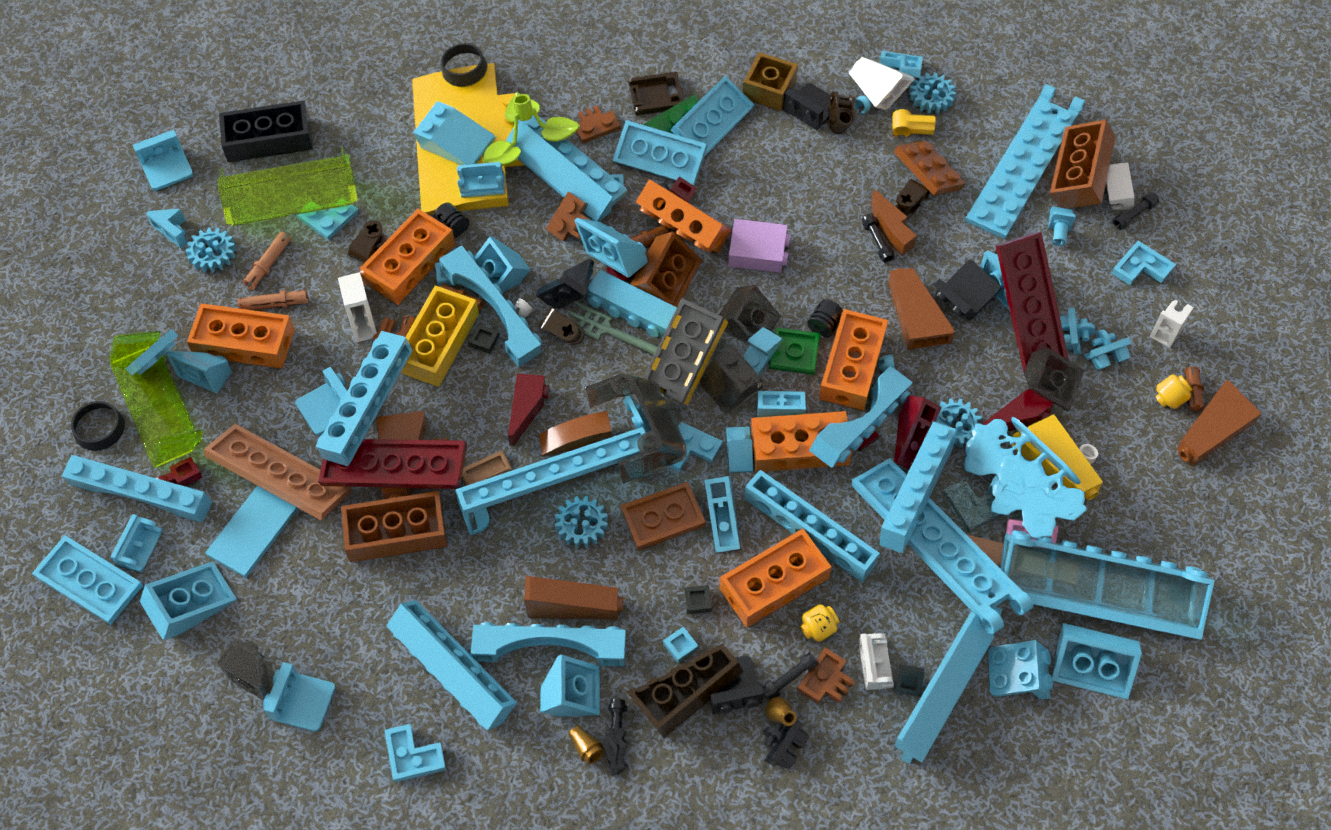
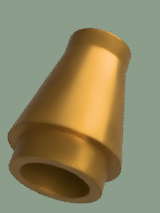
[766,697,797,726]
[568,726,604,765]

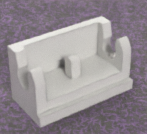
[1106,162,1134,210]
[1150,300,1194,348]
[859,633,894,690]

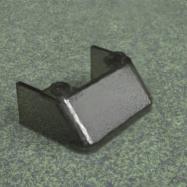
[585,374,687,484]

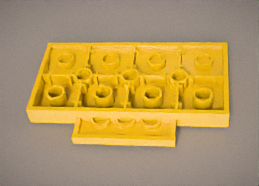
[412,63,525,214]

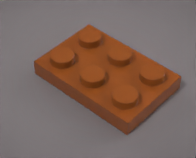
[894,140,966,196]
[620,482,706,550]

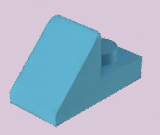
[146,209,187,248]
[738,327,783,377]
[726,427,753,473]

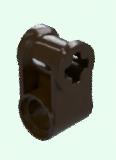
[828,91,855,134]
[895,179,930,219]
[348,220,386,263]
[539,307,585,344]

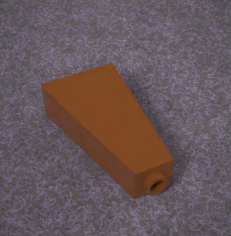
[888,268,955,350]
[1177,380,1261,466]
[376,411,427,499]
[524,576,623,620]

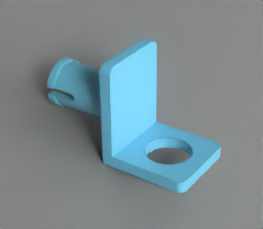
[1048,207,1076,246]

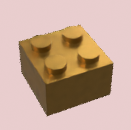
[743,52,798,111]

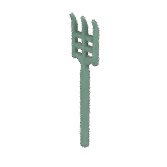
[567,301,658,355]

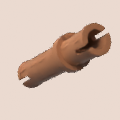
[242,232,291,290]
[238,289,309,310]

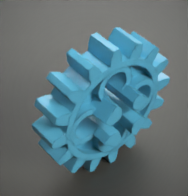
[909,73,956,114]
[186,228,237,273]
[936,398,982,448]
[555,496,608,549]

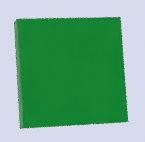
[769,327,821,375]

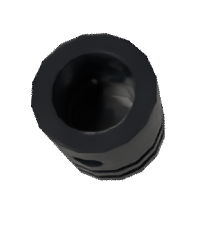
[432,202,469,239]
[807,299,843,338]

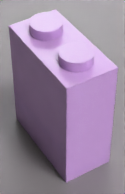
[728,219,791,273]

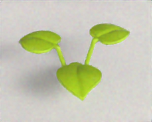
[482,92,580,166]

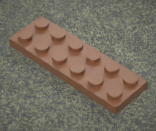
[204,424,351,520]

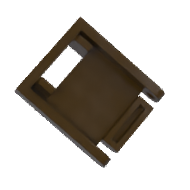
[628,71,684,116]

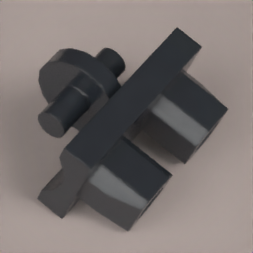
[763,719,809,769]

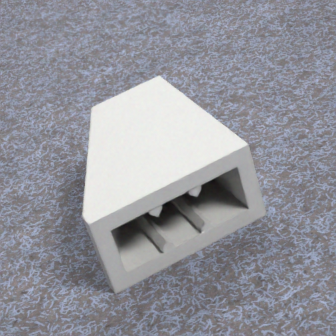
[849,57,914,110]
[338,272,377,342]

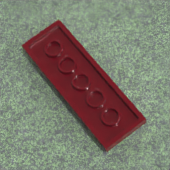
[995,231,1070,379]
[318,439,467,489]

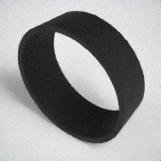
[441,43,487,87]
[71,401,125,451]

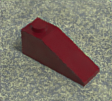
[508,374,550,446]
[982,385,1054,432]
[894,395,942,470]

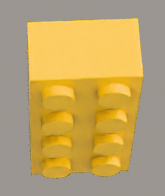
[401,286,479,387]

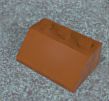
[630,231,702,307]

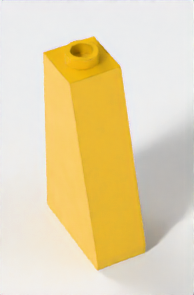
[1011,414,1103,501]

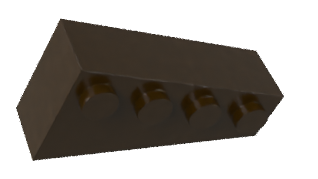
[627,644,743,738]

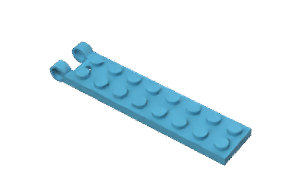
[965,84,1085,239]
[852,458,1033,634]

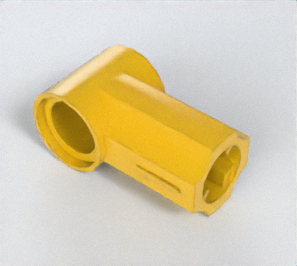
[892,109,935,137]

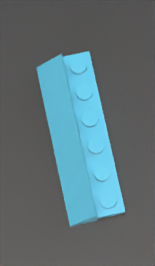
[506,115,627,222]
[894,612,995,764]

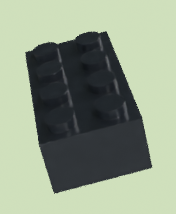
[219,100,313,162]

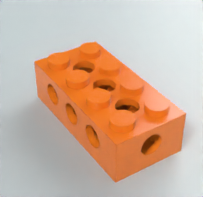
[636,179,733,254]
[359,209,455,305]
[187,303,295,369]
[819,309,888,411]
[750,411,852,472]
[719,529,831,628]

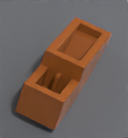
[871,190,917,256]
[539,411,612,456]

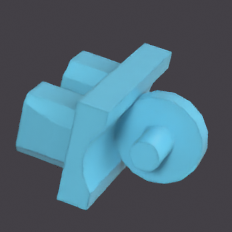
[1060,308,1095,354]
[1084,329,1132,370]

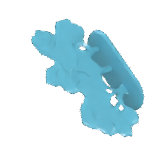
[965,417,1086,538]

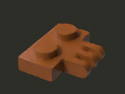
[576,105,621,144]
[546,192,593,241]
[797,647,855,705]

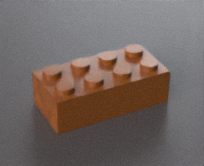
[1050,120,1116,209]
[341,491,448,563]

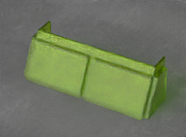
[218,146,358,226]
[109,331,204,468]

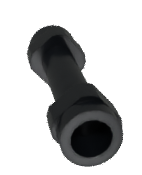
[1112,192,1159,230]
[862,213,895,263]
[762,652,819,700]

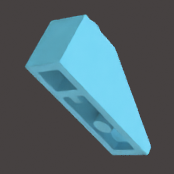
[704,476,740,553]

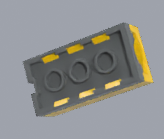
[641,298,728,406]

